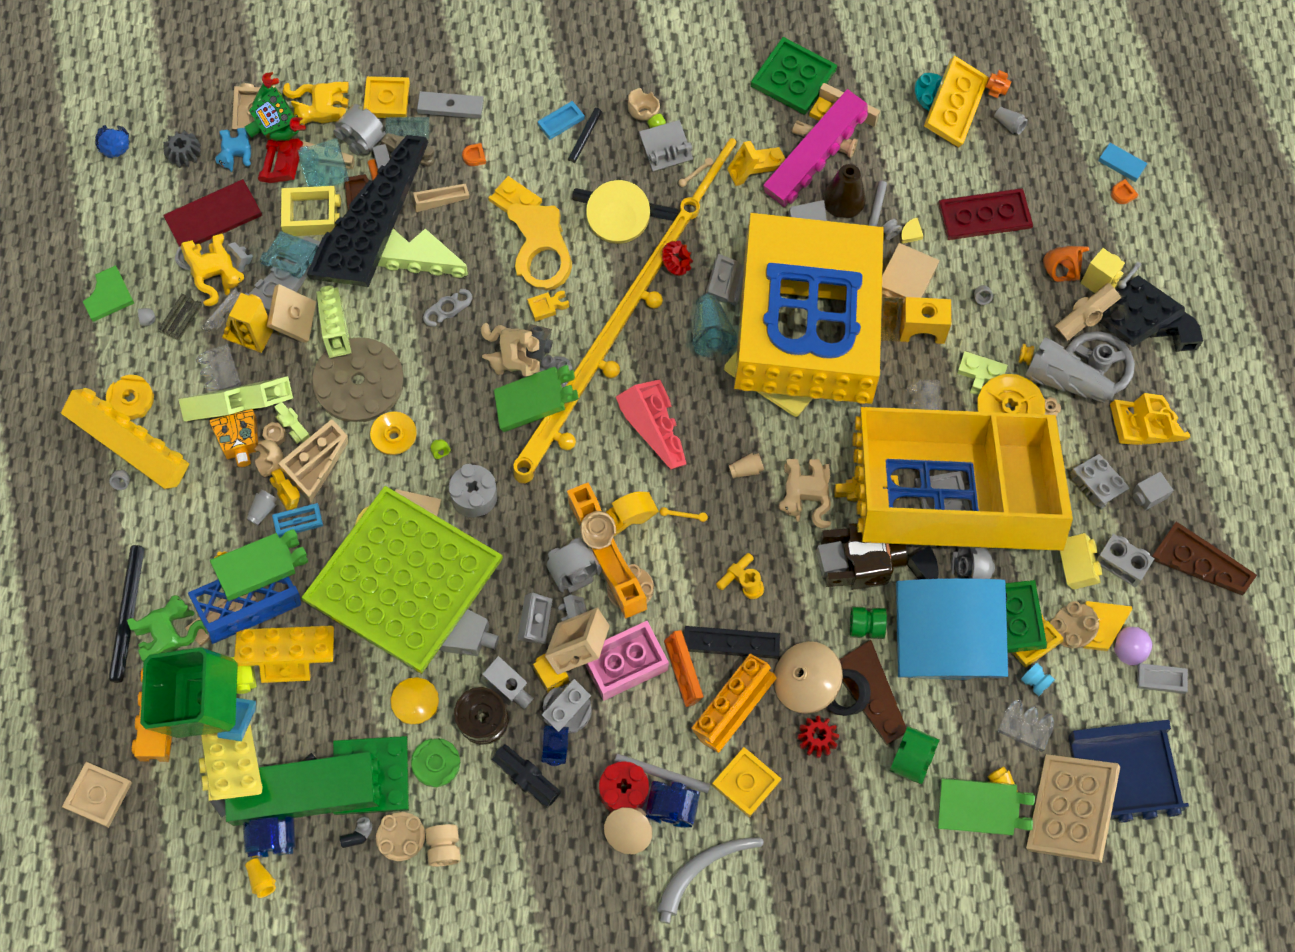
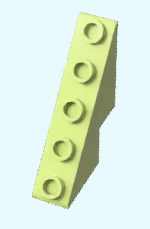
[378,229,468,278]
[316,285,352,358]
[178,376,293,421]

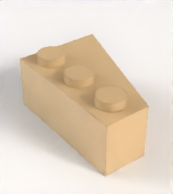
[278,419,348,504]

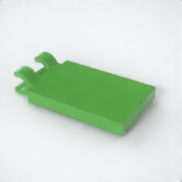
[494,365,579,432]
[210,529,308,601]
[938,778,1035,835]

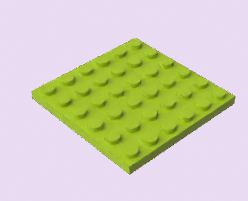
[301,486,503,674]

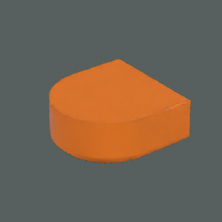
[462,143,486,166]
[1111,179,1138,204]

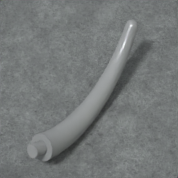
[657,837,764,924]

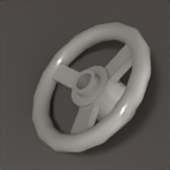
[1065,331,1135,394]

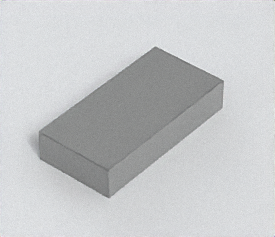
[1137,663,1188,694]

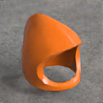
[1043,246,1089,282]

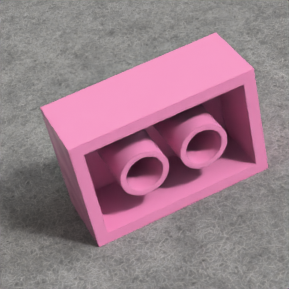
[585,621,669,701]

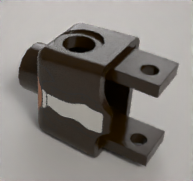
[820,523,907,590]

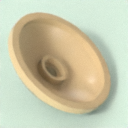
[774,641,843,714]

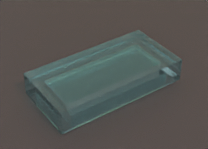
[386,117,430,139]

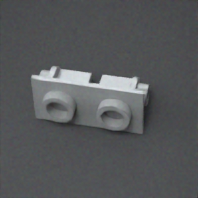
[541,679,591,732]

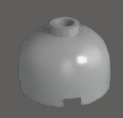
[951,546,995,579]

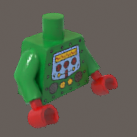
[244,72,306,141]

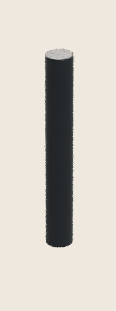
[568,108,602,163]

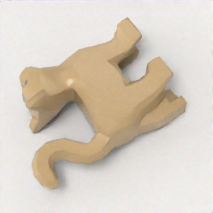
[481,323,540,376]
[779,459,831,528]

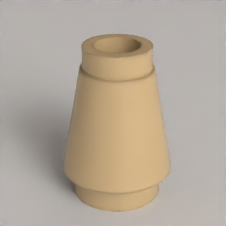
[729,453,764,478]

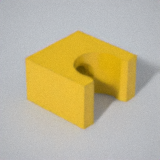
[900,297,951,344]

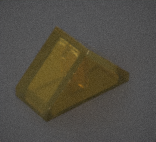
[881,296,903,341]

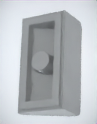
[518,593,553,644]

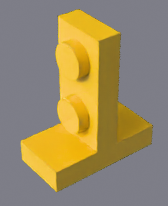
[727,141,785,186]

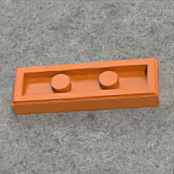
[664,630,704,707]

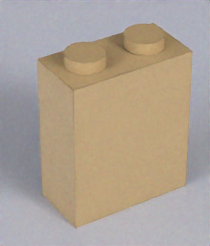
[882,243,940,308]

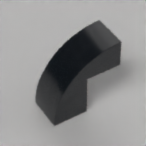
[907,546,939,580]

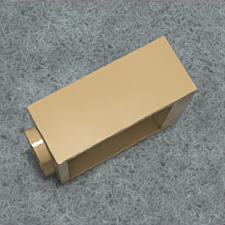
[545,607,610,675]

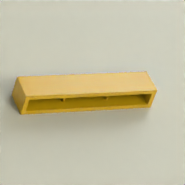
[61,388,190,489]

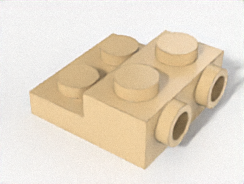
[232,83,275,131]

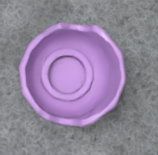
[1114,627,1152,665]

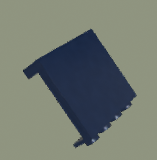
[1068,720,1189,823]

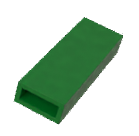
[225,752,382,826]

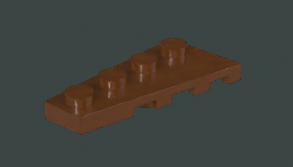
[1152,521,1257,596]
[839,640,907,745]

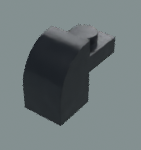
[1150,312,1203,352]

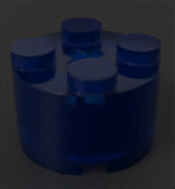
[646,781,700,828]
[243,817,296,859]

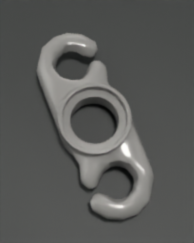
[423,289,472,327]

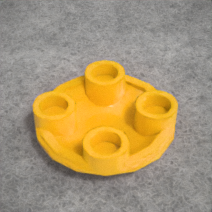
[391,677,439,725]

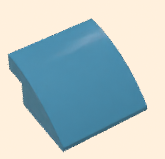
[896,578,1008,680]

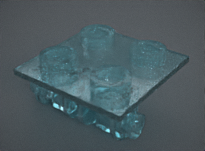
[298,138,349,187]

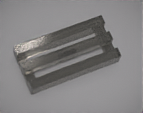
[158,293,202,341]

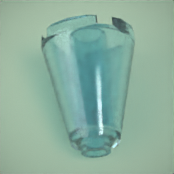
[692,294,737,357]

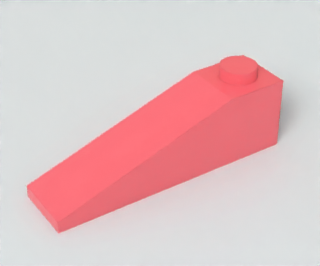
[616,380,686,469]

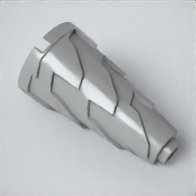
[1025,337,1117,403]

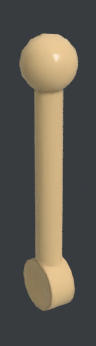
[678,158,713,187]

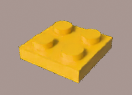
[363,76,410,119]
[712,747,782,818]

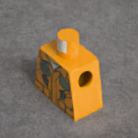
[210,409,258,467]

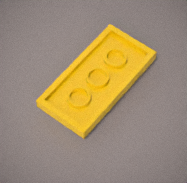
[924,56,989,148]

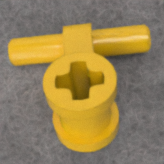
[716,553,764,599]

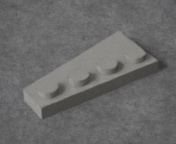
[245,236,320,313]

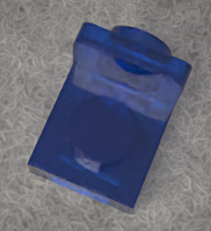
[541,725,569,766]

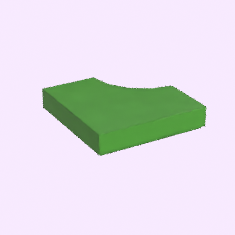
[83,265,134,322]

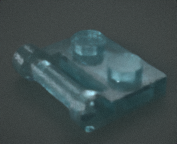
[260,231,318,278]

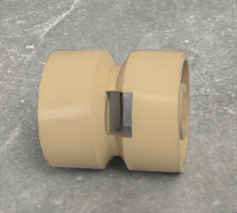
[425,824,461,867]

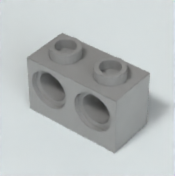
[1096,534,1155,588]

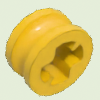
[1018,344,1034,365]

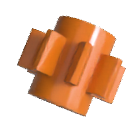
[985,70,1011,98]

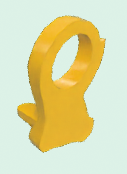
[507,203,572,290]

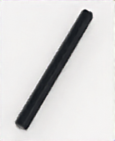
[109,545,144,683]

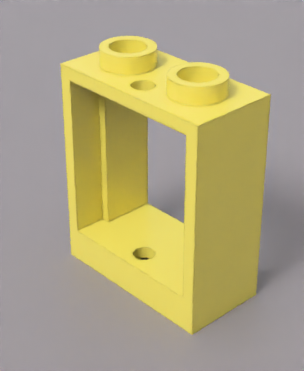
[281,186,341,237]

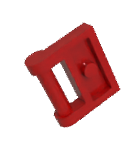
[258,138,303,183]

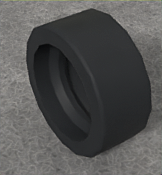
[827,669,871,716]

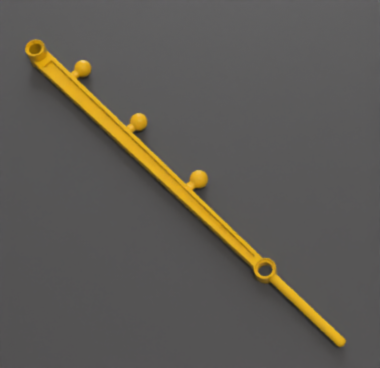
[513,138,737,483]

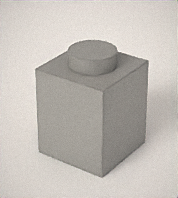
[1132,472,1174,510]
[816,541,848,579]

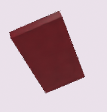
[163,179,262,247]
[938,188,1033,240]

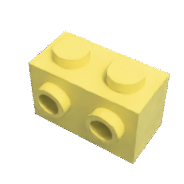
[1081,248,1125,293]
[1060,533,1102,589]

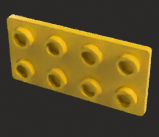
[234,626,334,683]

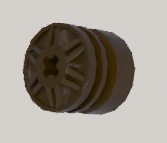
[454,687,509,745]

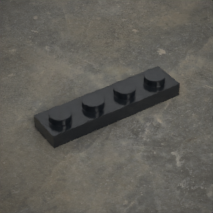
[684,626,780,659]

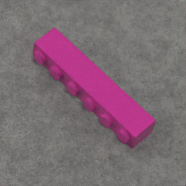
[763,89,868,207]

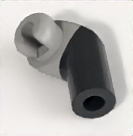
[340,817,372,848]

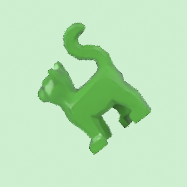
[127,595,209,662]

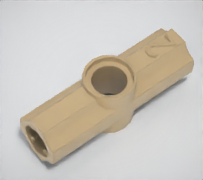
[1055,283,1121,341]

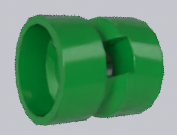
[850,606,887,639]

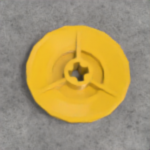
[977,374,1045,414]

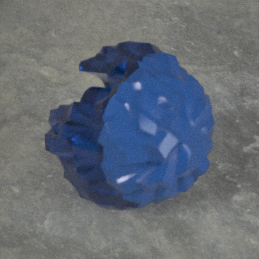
[95,125,130,158]

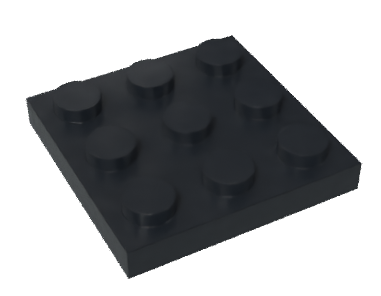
[1099,275,1185,347]

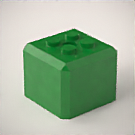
[140,647,238,738]

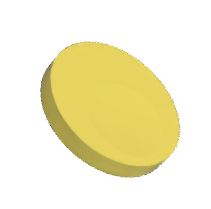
[586,180,650,244]

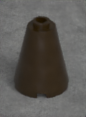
[823,164,866,218]

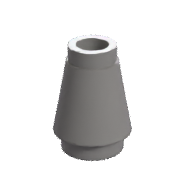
[994,107,1028,134]
[246,489,277,526]

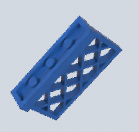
[188,577,301,644]

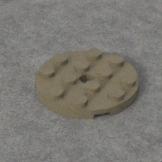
[312,337,404,422]

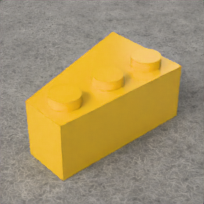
[222,293,273,353]

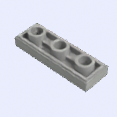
[417,91,484,119]

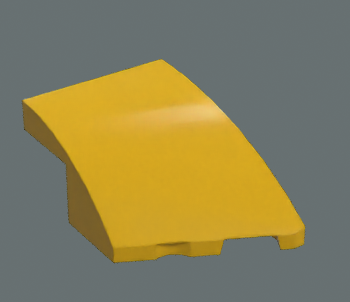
[1110,393,1190,445]

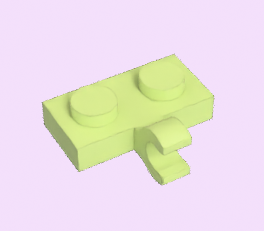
[957,351,1008,395]
[275,402,310,444]

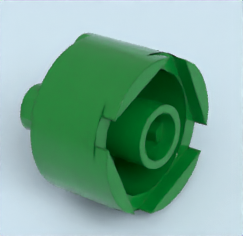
[889,726,940,785]

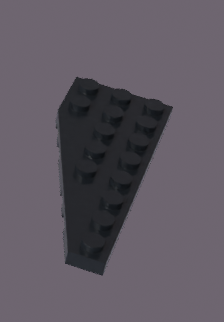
[307,135,429,287]

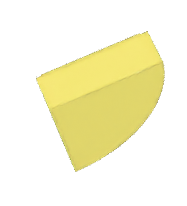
[901,218,923,244]

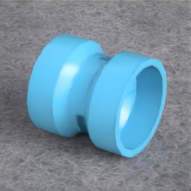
[1021,663,1055,697]

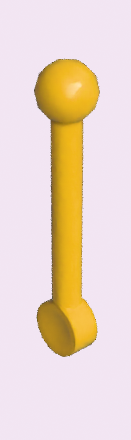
[659,507,708,522]

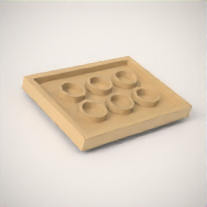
[1026,754,1120,863]

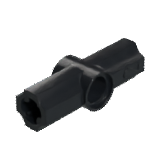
[491,744,561,808]

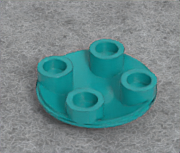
[915,73,943,111]

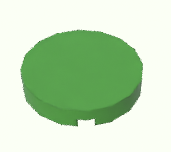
[411,738,461,788]

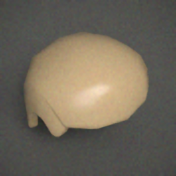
[628,88,660,121]
[255,440,284,477]
[580,511,616,549]

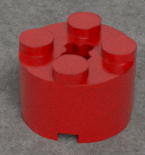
[599,761,649,812]

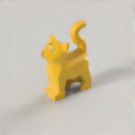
[282,82,349,125]
[181,234,244,306]

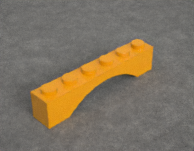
[567,482,647,619]

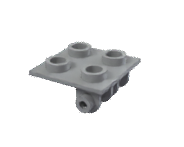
[639,120,693,172]
[1070,454,1130,509]

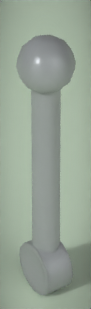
[1117,262,1141,289]

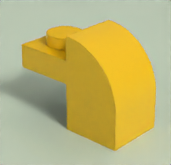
[606,491,659,536]

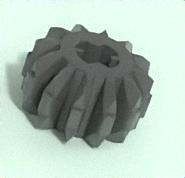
[163,130,201,168]

